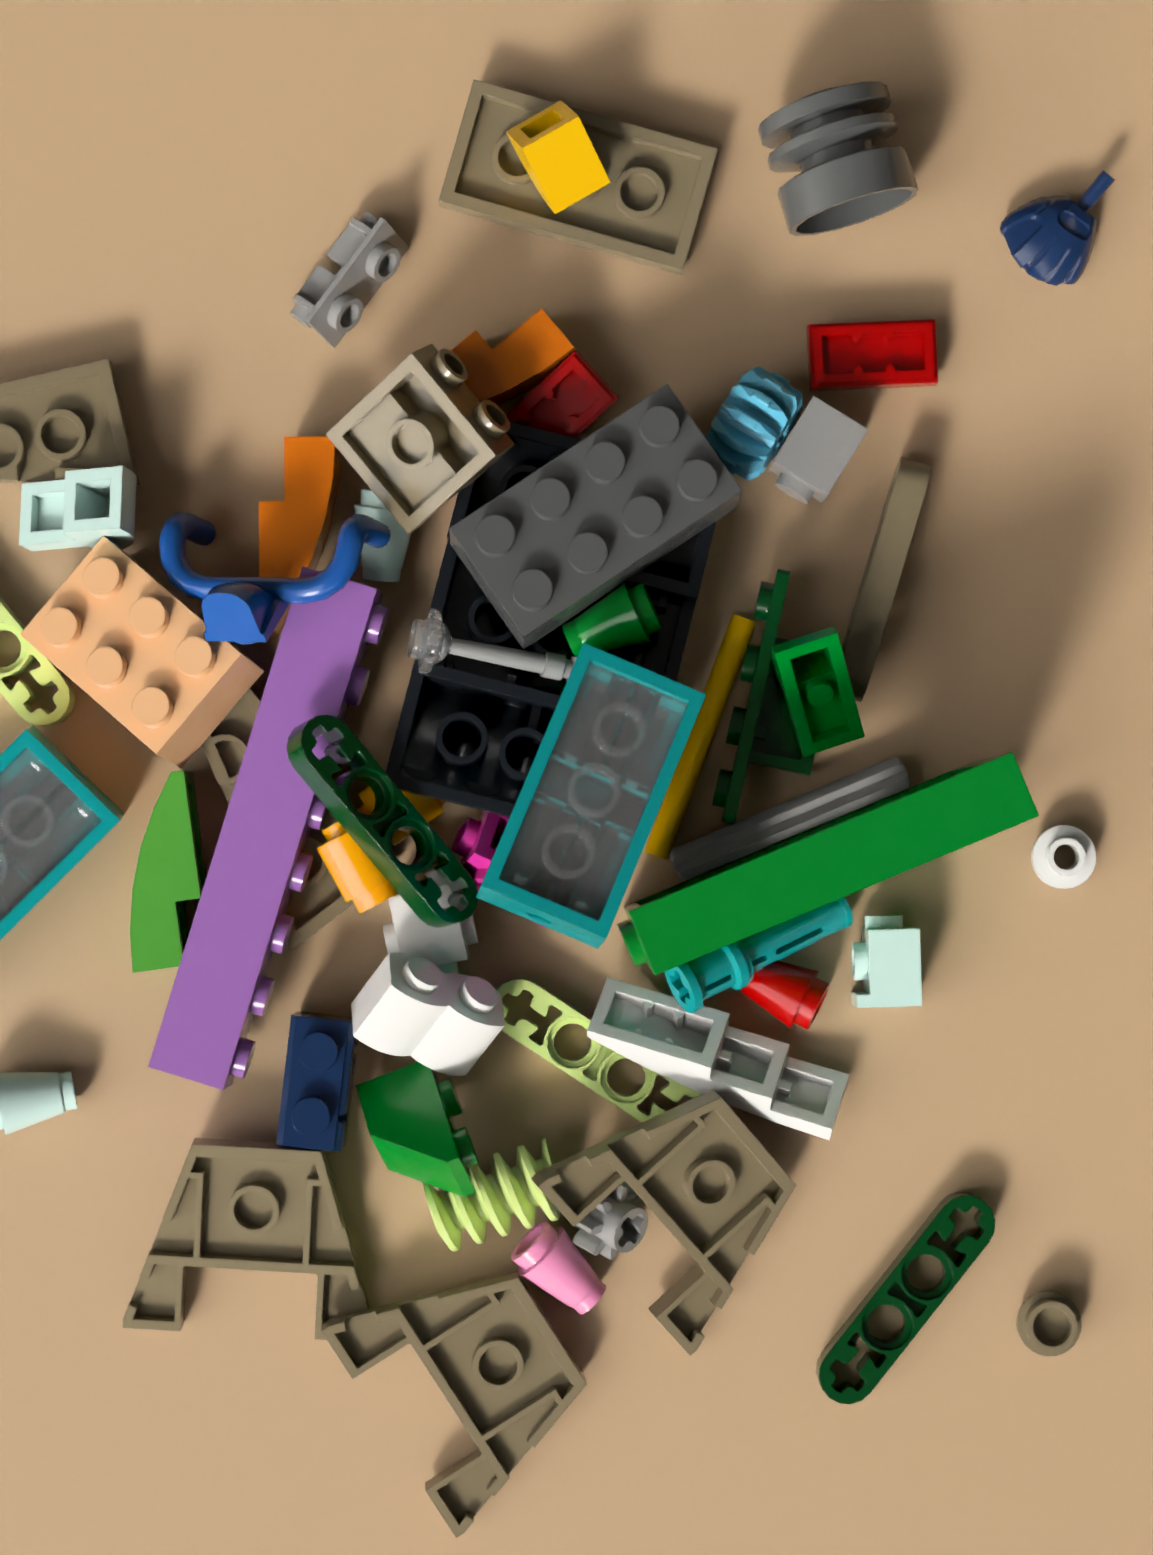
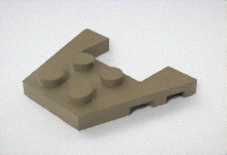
[531,1089,796,1356]
[123,1138,370,1340]
[321,1272,587,1538]

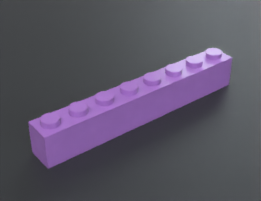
[148,566,389,1090]

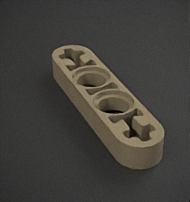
[842,456,932,702]

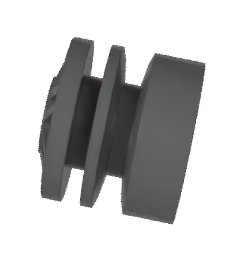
[758,82,919,236]

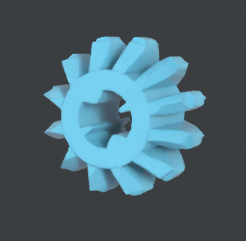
[705,366,803,481]

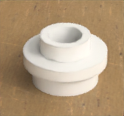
[1031,825,1096,889]

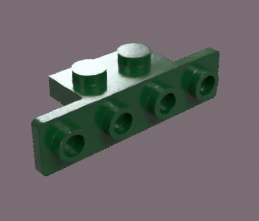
[712,569,815,824]

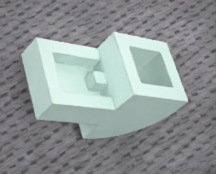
[19,465,137,551]

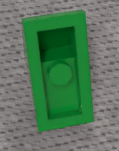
[771,626,865,757]

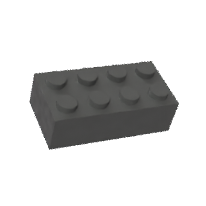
[449,384,742,650]

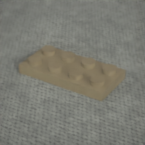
[439,79,718,275]

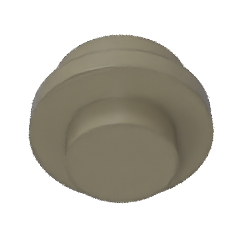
[1016,1291,1082,1356]

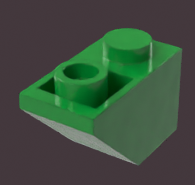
[355,1062,479,1197]

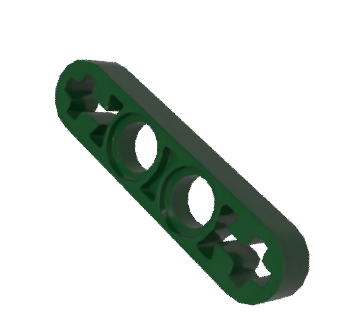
[286,715,478,928]
[816,1191,995,1404]

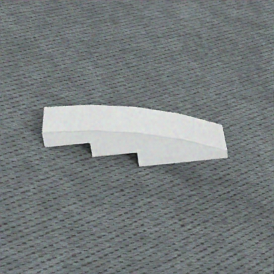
[587,977,849,1141]

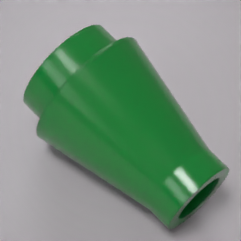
[562,582,663,657]

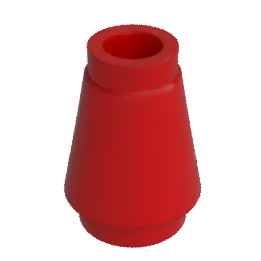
[740,960,830,1030]

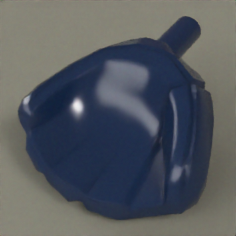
[1000,170,1115,286]

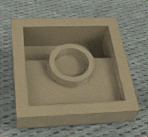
[326,344,515,534]

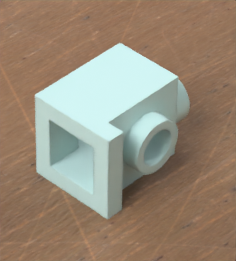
[851,915,922,1008]

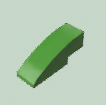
[130,770,207,973]

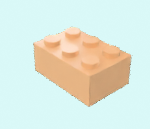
[20,536,264,769]

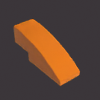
[451,308,575,405]
[259,436,340,635]

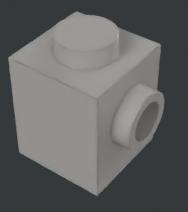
[769,396,868,504]

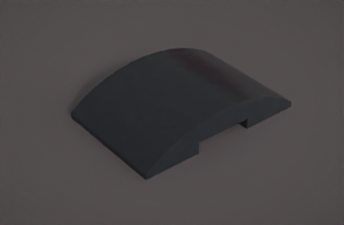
[386,421,716,832]

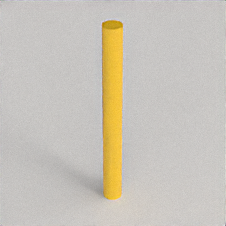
[644,614,756,860]

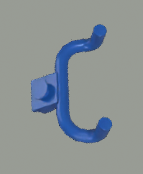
[159,512,391,645]

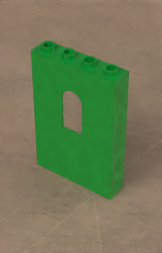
[617,752,1039,975]

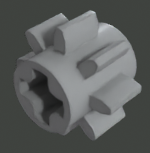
[573,1182,648,1260]

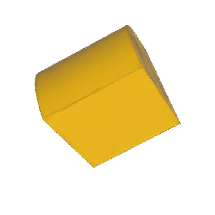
[506,100,611,214]

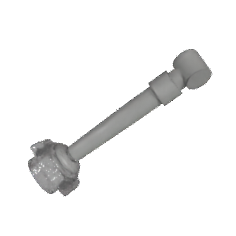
[407,609,577,682]

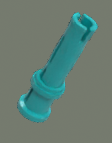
[665,897,853,1013]

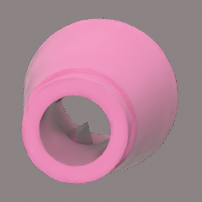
[511,1221,606,1314]

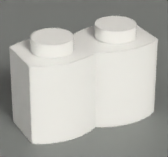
[351,952,505,1076]

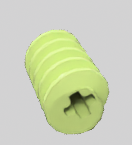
[423,1138,560,1252]

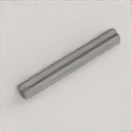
[670,757,910,880]

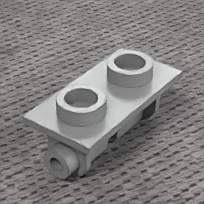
[290,212,409,348]

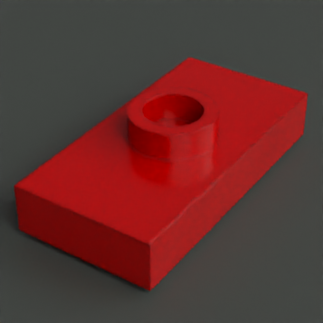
[806,319,938,391]
[506,350,620,438]

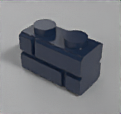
[276,1011,358,1152]

